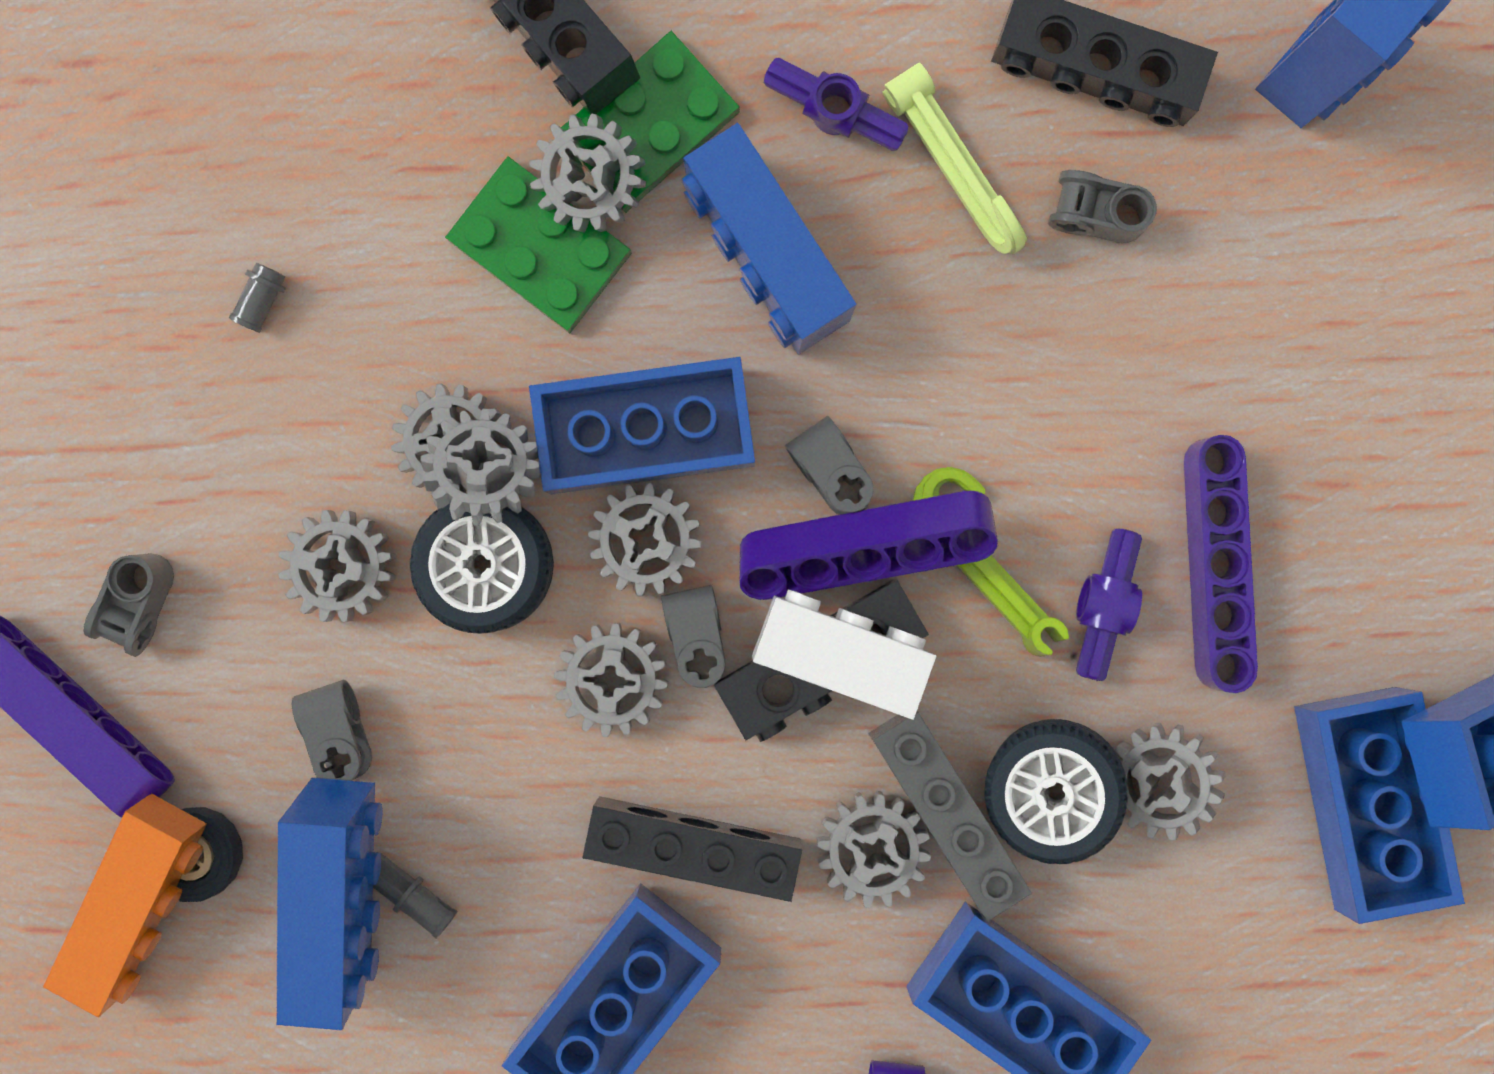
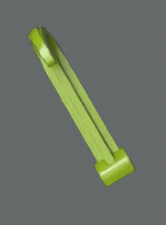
[912,467,1069,657]

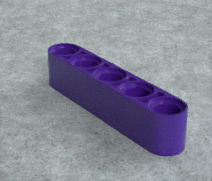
[1184,435,1258,694]
[739,491,998,600]
[0,615,175,818]

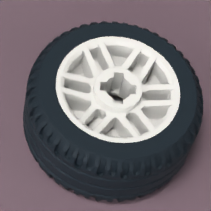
[410,504,554,634]
[984,719,1127,864]

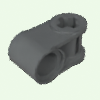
[1048,170,1157,243]
[785,416,873,515]
[83,553,174,657]
[661,585,726,688]
[291,679,372,781]

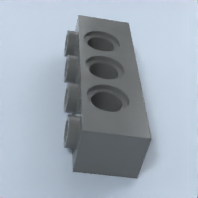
[868,711,1032,922]

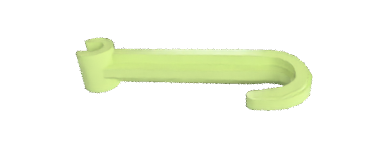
[882,62,1027,254]

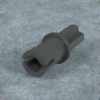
[373,853,458,939]

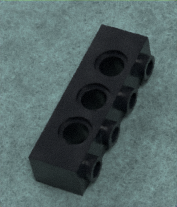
[490,0,640,115]
[991,0,1218,127]
[714,579,929,742]
[582,796,802,902]

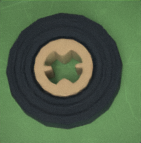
[177,807,243,902]

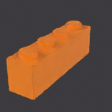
[43,793,207,1018]

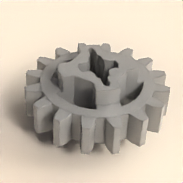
[529,114,646,232]
[391,383,501,494]
[420,409,540,526]
[588,483,702,596]
[278,510,396,622]
[554,623,669,737]
[1115,723,1226,841]
[816,791,931,908]

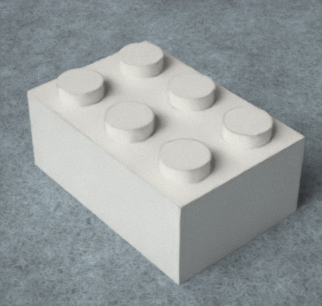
[752,589,936,720]

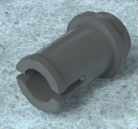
[229,262,286,333]

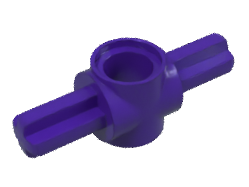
[763,58,909,151]
[1076,528,1142,681]

